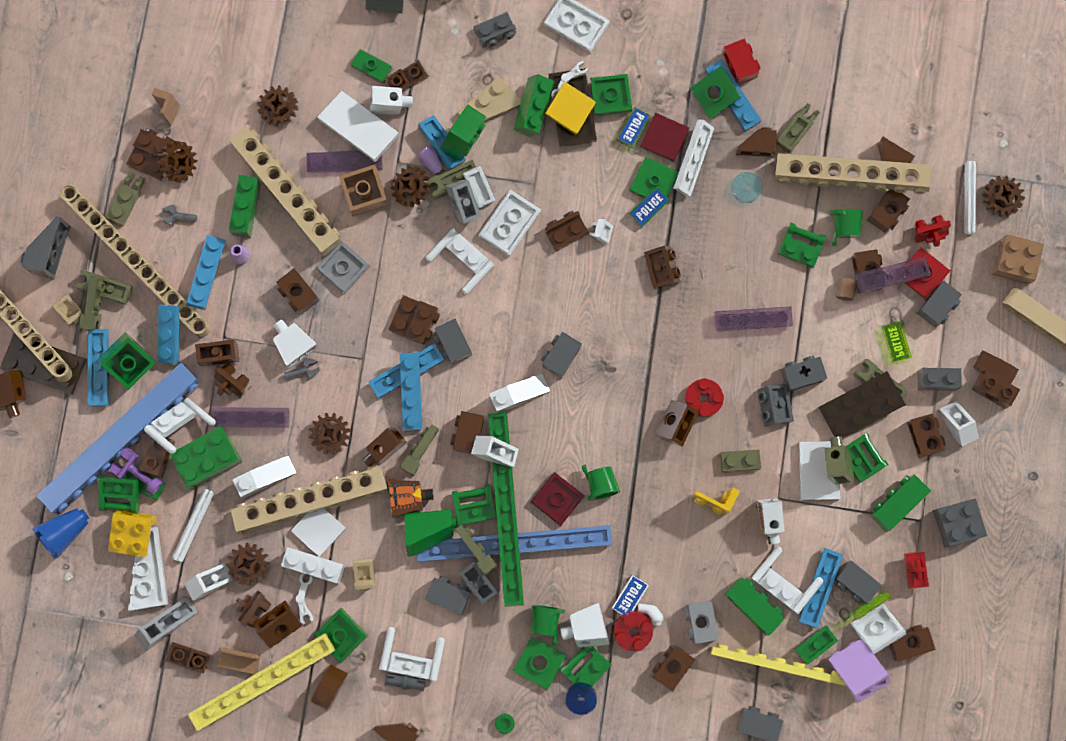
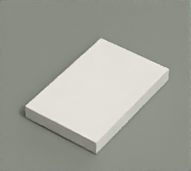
[543,0,610,53]
[478,189,541,257]
[798,441,840,500]

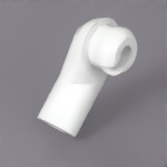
[638,604,663,626]

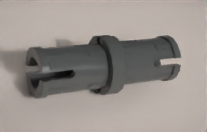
[385,673,426,691]

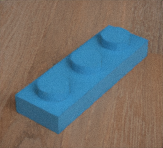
[417,115,466,170]
[158,304,179,364]

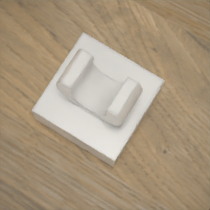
[589,219,613,244]

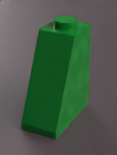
[405,509,457,557]

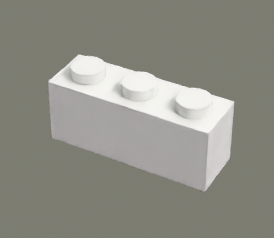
[281,547,346,584]

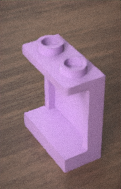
[829,638,890,703]

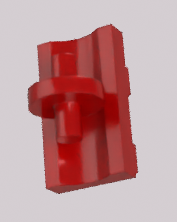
[914,215,951,247]
[904,552,929,589]

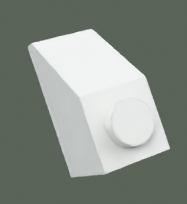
[939,401,979,447]
[471,436,519,467]
[184,563,233,601]

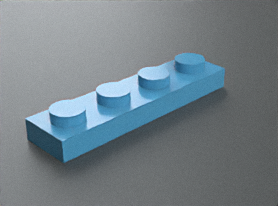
[705,59,762,132]
[186,235,226,310]
[88,329,109,407]
[369,343,445,399]
[399,352,422,430]
[798,548,843,628]

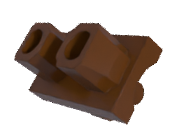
[214,363,249,398]
[236,590,271,628]

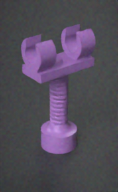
[109,447,163,494]

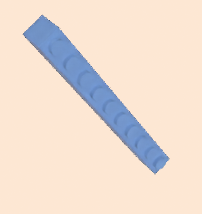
[36,363,200,514]

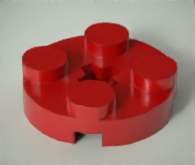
[685,378,724,417]
[613,611,653,651]

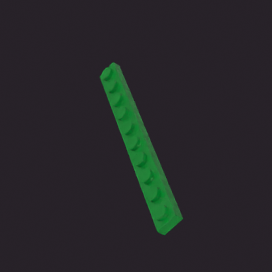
[488,412,524,607]

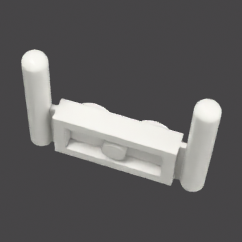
[426,228,494,294]
[144,398,216,454]
[751,546,823,614]
[379,627,445,681]

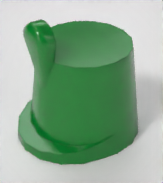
[829,209,863,246]
[582,464,620,501]
[530,605,565,645]

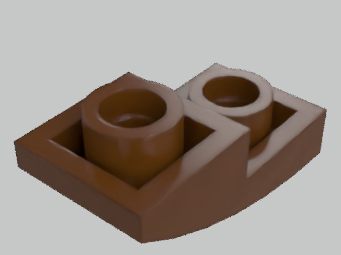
[385,60,429,92]
[973,350,1019,384]
[166,642,211,673]

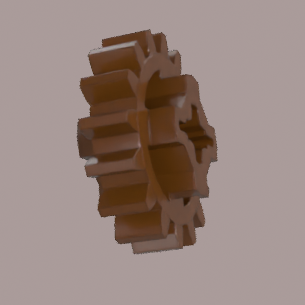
[257,85,299,127]
[157,141,198,182]
[391,166,431,208]
[982,175,1025,217]
[309,413,351,455]
[226,543,270,585]

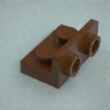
[545,211,589,251]
[644,245,681,289]

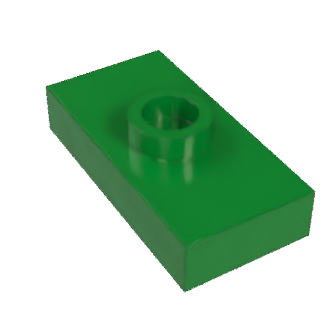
[351,49,393,84]
[795,625,838,665]

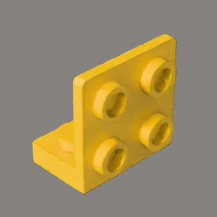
[692,487,740,516]
[108,510,157,557]

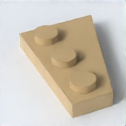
[457,77,522,122]

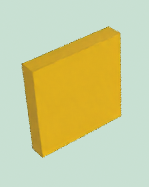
[545,82,596,134]

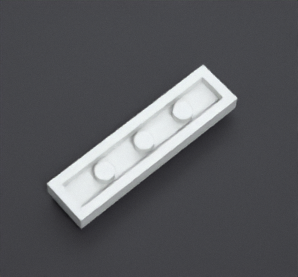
[674,120,714,196]

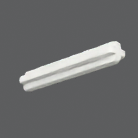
[964,161,976,235]
[172,489,214,562]

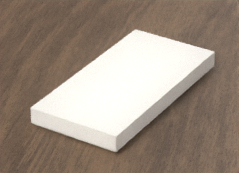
[317,91,399,162]

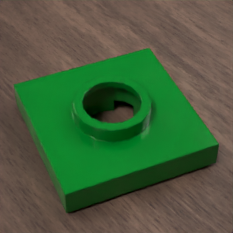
[690,66,742,119]
[513,636,566,690]

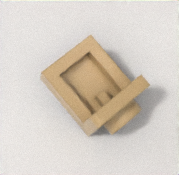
[52,293,83,325]
[353,558,375,591]

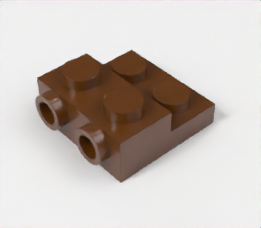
[126,128,177,181]
[388,295,440,345]

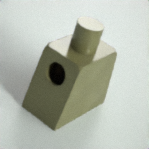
[825,437,855,485]

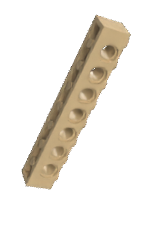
[229,126,342,257]
[775,153,932,194]
[231,465,389,535]

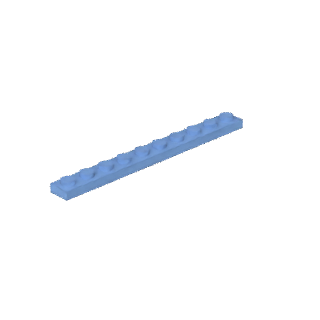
[417,525,612,562]

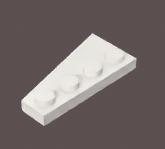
[128,527,168,611]

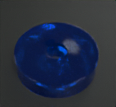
[565,683,597,715]

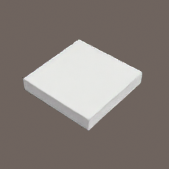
[291,508,346,557]
[850,603,906,654]

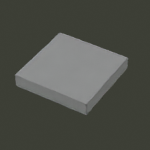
[316,241,370,294]

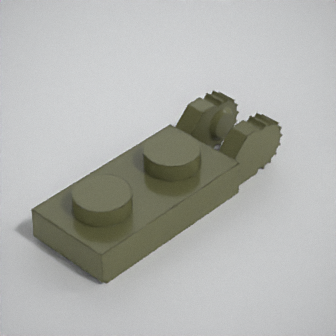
[776,103,820,154]
[105,171,145,226]

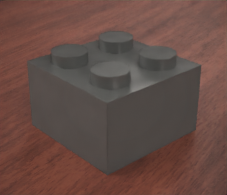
[933,498,987,547]

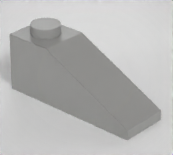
[135,597,198,651]

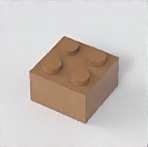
[339,165,388,216]
[992,234,1044,284]

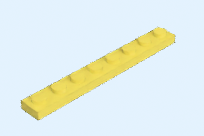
[188,633,335,731]
[710,644,846,686]

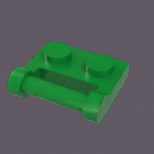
[778,222,826,268]
[846,433,889,483]
[98,476,140,514]
[452,484,496,526]
[559,646,612,694]

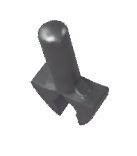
[160,205,197,226]
[284,358,320,380]

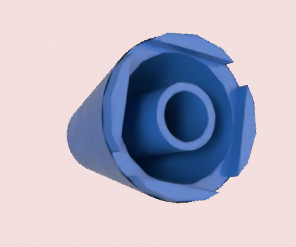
[32,508,89,559]

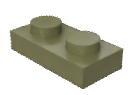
[720,449,761,472]

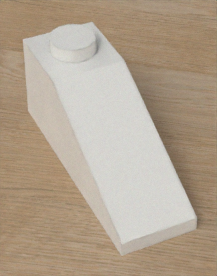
[489,374,550,413]
[232,456,296,499]

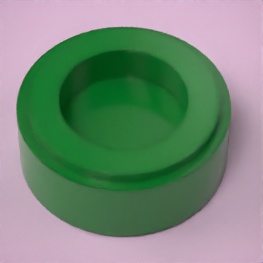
[495,714,515,734]

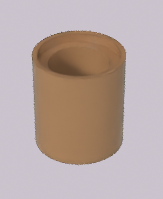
[837,278,857,301]

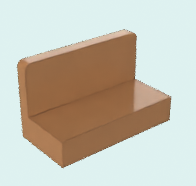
[152,88,180,125]
[217,647,261,674]

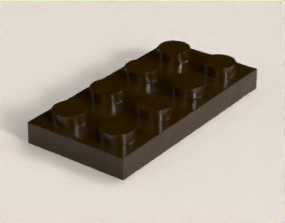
[548,68,597,147]
[0,333,87,395]
[818,371,906,438]

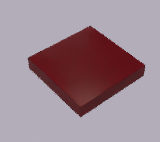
[640,112,690,162]
[531,472,585,526]

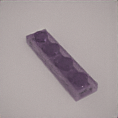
[306,151,383,173]
[854,257,931,294]
[714,306,793,331]
[211,407,290,428]

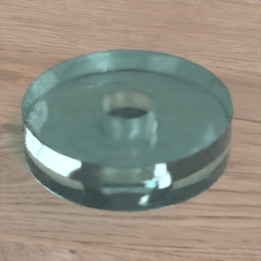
[731,172,762,203]

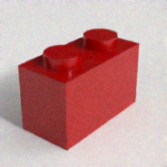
[722,38,760,85]

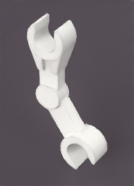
[551,61,588,100]
[296,573,314,624]

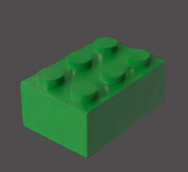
[169,426,242,490]

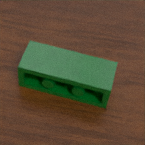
[513,74,554,137]
[229,175,261,238]
[870,474,931,532]
[724,577,785,636]

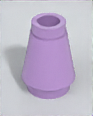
[417,146,443,175]
[231,244,250,264]

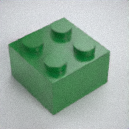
[440,104,487,161]
[98,332,156,390]

